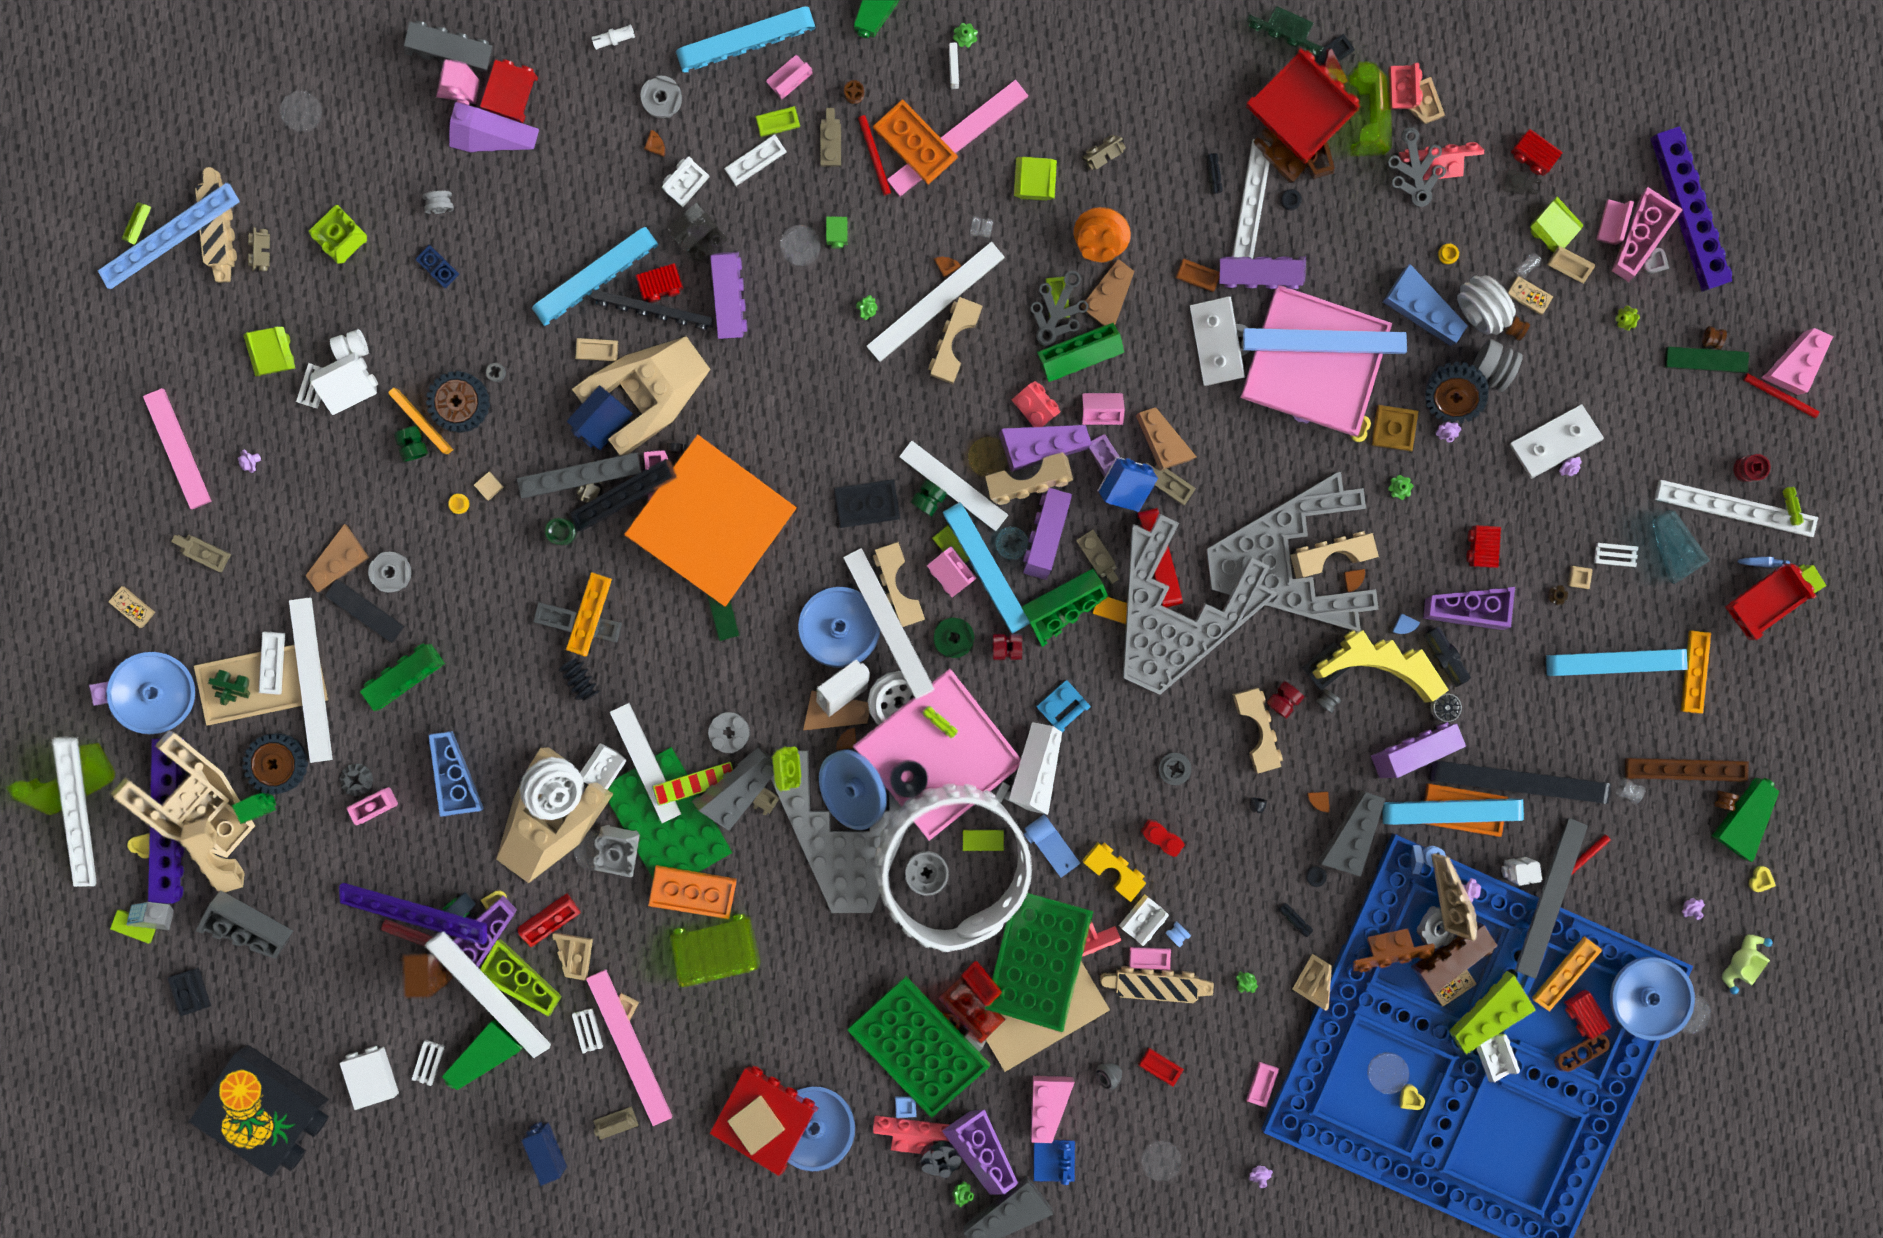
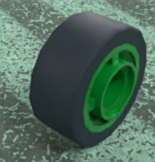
[442,892,476,917]

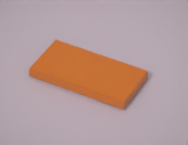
[873,99,958,185]
[1424,783,1508,837]
[648,865,737,919]

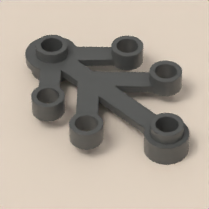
[1387,127,1446,207]
[1031,271,1089,346]

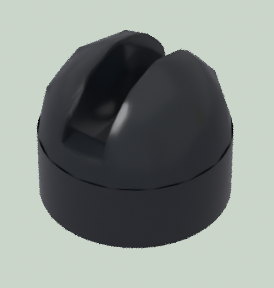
[1250,797,1267,814]

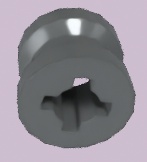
[1315,689,1341,714]

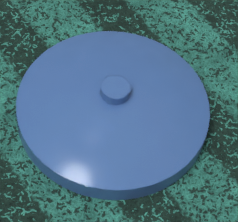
[798,587,880,668]
[107,652,195,734]
[819,750,886,830]
[1610,957,1695,1040]
[788,1087,855,1171]

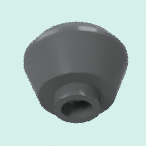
[1096,1063,1122,1090]

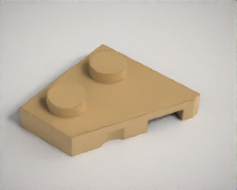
[1408,77,1445,124]
[552,933,593,980]
[1293,954,1332,1011]

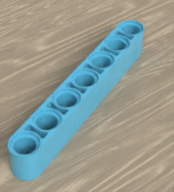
[676,7,815,72]
[532,227,658,326]
[942,502,1030,634]
[1546,649,1688,676]
[1382,798,1524,824]

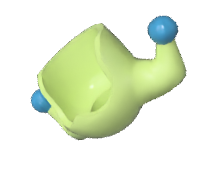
[1722,934,1773,994]

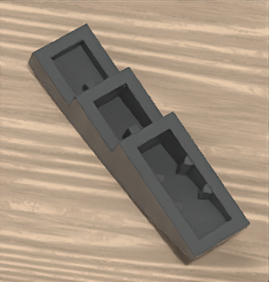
[534,602,622,642]

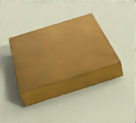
[1371,405,1418,451]

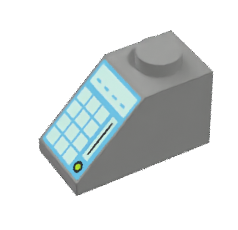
[126,902,174,930]

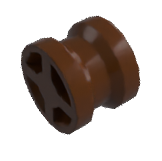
[844,80,865,104]
[1504,316,1530,341]
[1702,326,1727,349]
[1714,790,1739,811]

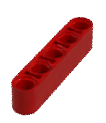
[1137,507,1183,608]

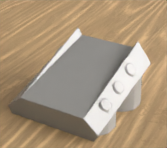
[593,825,640,877]

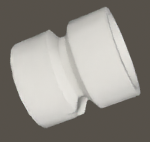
[330,329,369,361]

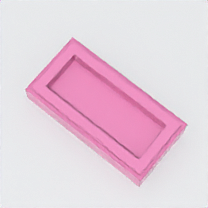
[1129,947,1171,970]
[1246,1062,1279,1107]

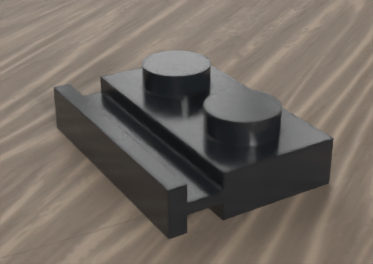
[1301,642,1350,691]
[168,967,211,1017]

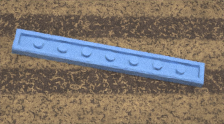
[98,183,239,289]
[1243,328,1407,354]

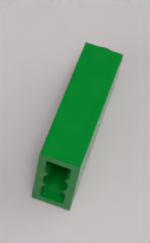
[854,0,900,39]
[1712,777,1779,862]
[442,1018,523,1090]

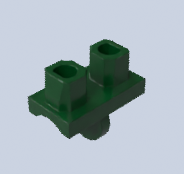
[208,670,250,706]

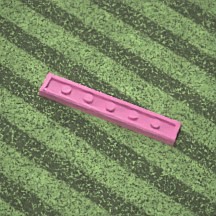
[143,388,211,509]

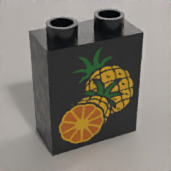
[189,1045,329,1177]

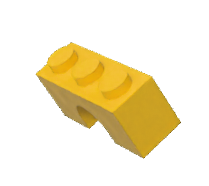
[1082,842,1146,902]

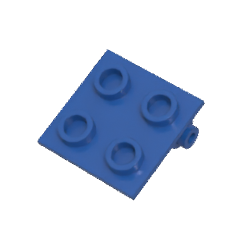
[1034,1140,1075,1185]

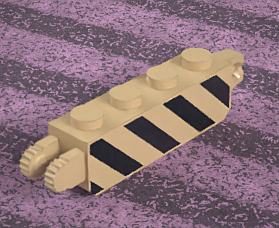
[195,167,237,283]
[1100,966,1214,1003]

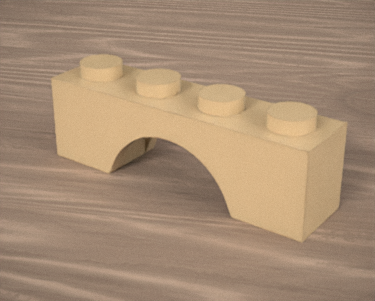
[928,297,982,384]
[985,452,1073,505]
[1290,531,1379,578]
[873,542,925,627]
[1232,688,1283,773]
[180,819,244,893]

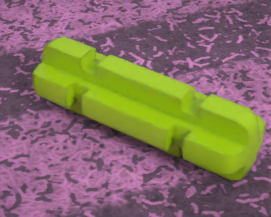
[1783,487,1804,526]
[922,706,958,738]

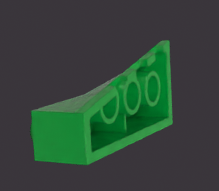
[1021,569,1108,647]
[360,643,445,711]

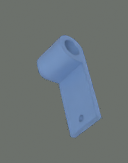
[1024,814,1080,877]

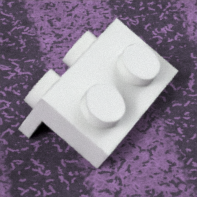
[662,157,709,207]
[580,744,626,789]
[1119,894,1169,946]
[1477,1034,1520,1082]

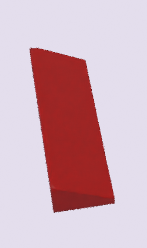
[517,893,581,947]

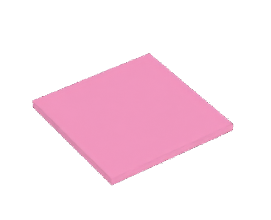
[1240,285,1392,437]
[853,668,1021,841]

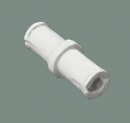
[592,24,635,50]

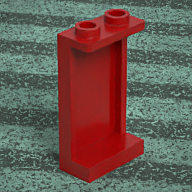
[1725,563,1816,640]

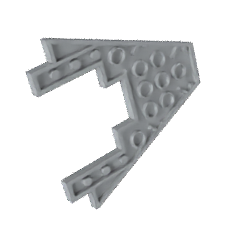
[1206,472,1379,631]
[1123,513,1277,695]
[771,750,906,913]

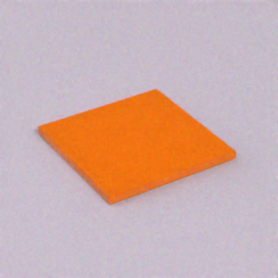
[624,435,797,607]

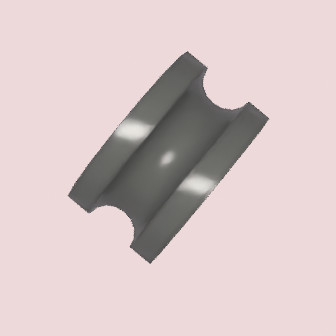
[486,363,506,382]

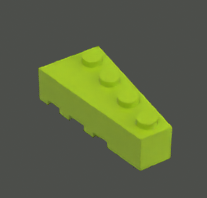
[480,939,562,1016]
[1449,971,1536,1054]

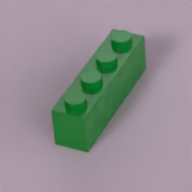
[1037,323,1124,382]

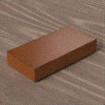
[1176,258,1220,292]

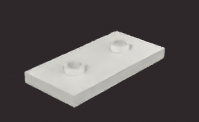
[1190,297,1245,386]
[1510,404,1604,479]

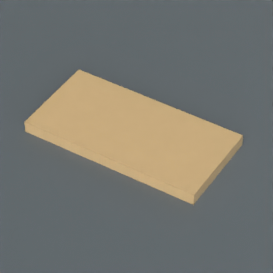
[194,645,328,726]
[974,961,1110,1072]

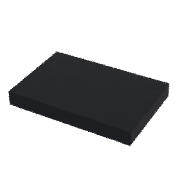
[834,479,900,528]

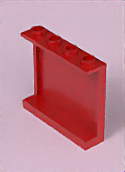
[1246,48,1360,164]
[710,1066,819,1176]

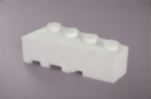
[1009,722,1062,815]

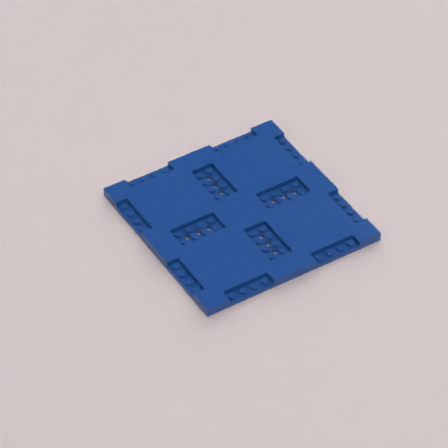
[1261,833,1693,1238]

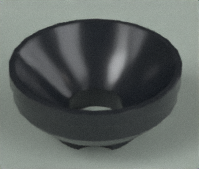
[890,760,928,798]

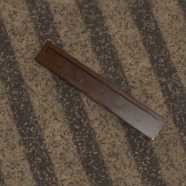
[1625,758,1749,782]

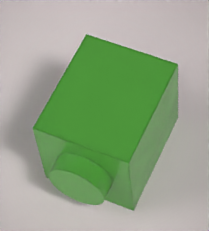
[826,217,848,249]

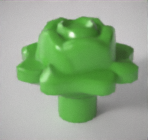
[953,23,978,48]
[856,295,877,320]
[1388,475,1413,500]
[1236,972,1258,993]
[953,1181,974,1207]

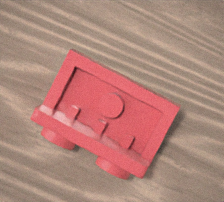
[1388,63,1423,109]
[1012,381,1060,427]

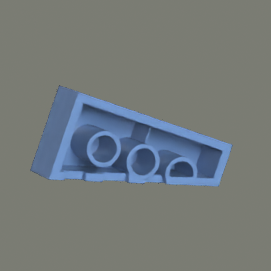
[1383,264,1467,346]
[429,731,484,817]

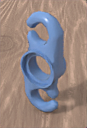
[1738,557,1790,568]

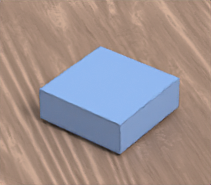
[895,1096,916,1118]

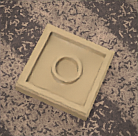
[728,1096,785,1155]

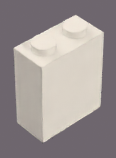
[310,352,378,415]
[816,659,869,717]
[340,1046,399,1110]

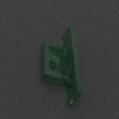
[1247,6,1324,56]

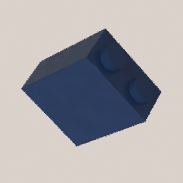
[567,385,633,450]
[522,1122,567,1186]

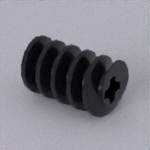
[559,656,600,702]

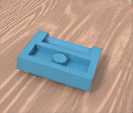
[1036,680,1091,732]

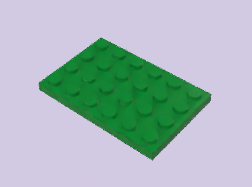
[607,747,733,878]
[985,893,1093,1032]
[847,976,990,1118]

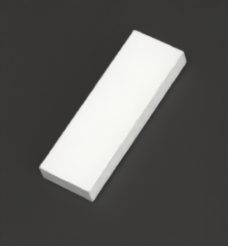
[724,134,787,186]
[259,631,285,695]

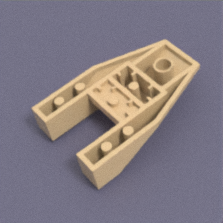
[572,336,710,456]
[111,730,255,858]
[496,747,613,883]

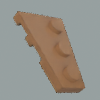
[1080,259,1134,326]
[1136,408,1196,471]
[306,524,369,592]
[803,690,870,730]

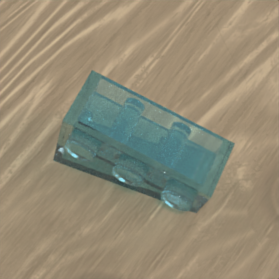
[1652,509,1710,584]

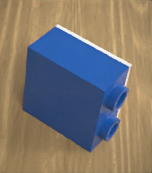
[1098,457,1158,512]

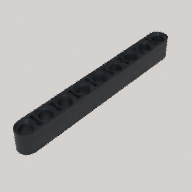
[1429,760,1611,804]

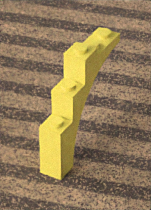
[1312,630,1449,702]

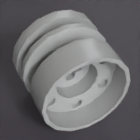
[1473,339,1523,393]
[905,851,949,896]

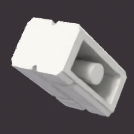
[1501,857,1542,885]

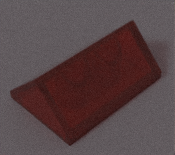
[938,976,1006,1043]

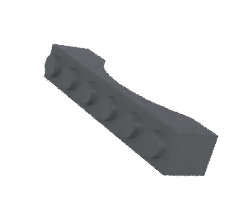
[517,453,645,498]

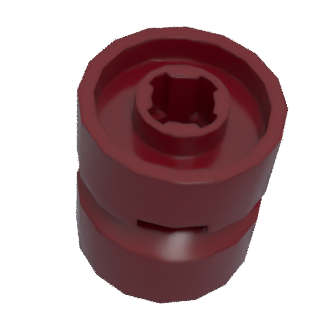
[1733,454,1771,482]
[993,634,1022,660]
[1266,681,1305,719]

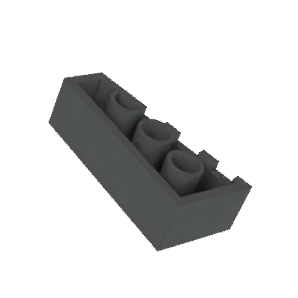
[404,20,492,74]
[692,748,774,831]
[1317,790,1385,877]
[196,891,293,959]
[963,1176,1053,1238]

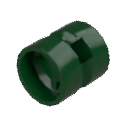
[393,426,428,462]
[910,479,948,517]
[545,518,577,545]

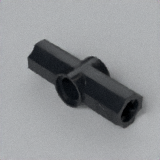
[1423,626,1471,687]

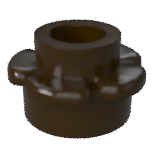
[1548,585,1569,605]

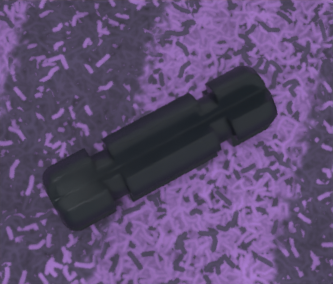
[1206,153,1223,194]
[1278,903,1313,937]

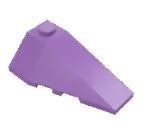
[449,102,539,152]

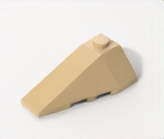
[1432,853,1477,941]

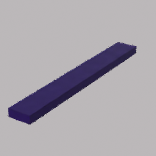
[339,883,487,944]

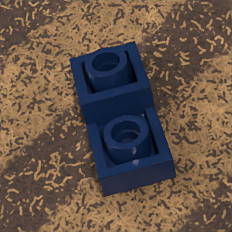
[415,245,460,289]

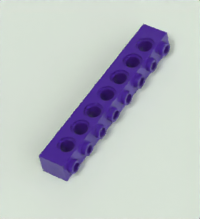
[1650,126,1732,292]
[148,738,186,903]

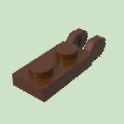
[1253,129,1306,183]

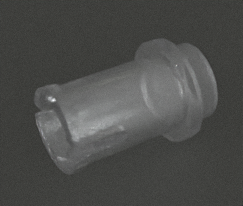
[1514,253,1541,279]

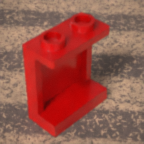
[480,59,538,123]

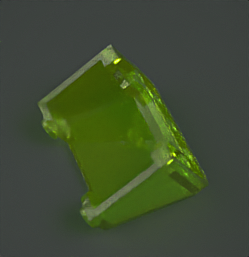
[1348,62,1392,156]
[6,743,115,815]
[670,913,761,987]

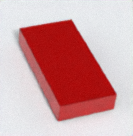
[961,961,1002,1006]
[1138,1048,1184,1087]

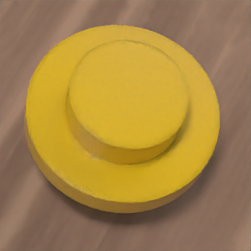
[1438,244,1459,264]
[448,494,469,514]

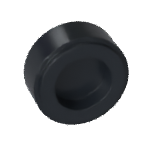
[1280,189,1302,211]
[667,443,687,453]
[1306,866,1327,887]

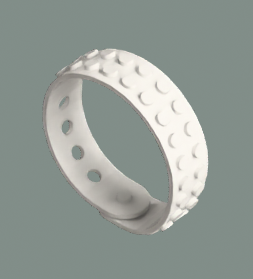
[875,784,1031,952]

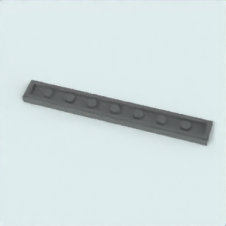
[1515,818,1588,979]

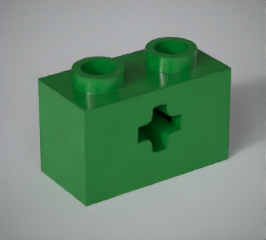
[232,793,276,824]

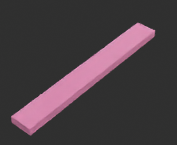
[887,80,1028,197]
[586,969,672,1126]

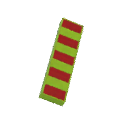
[652,762,733,806]

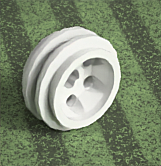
[1457,275,1515,335]
[868,671,913,725]
[520,757,584,820]

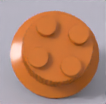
[1074,207,1131,263]

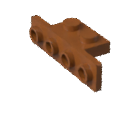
[1353,929,1435,972]

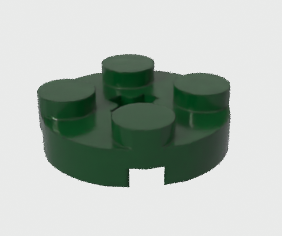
[934,617,974,658]

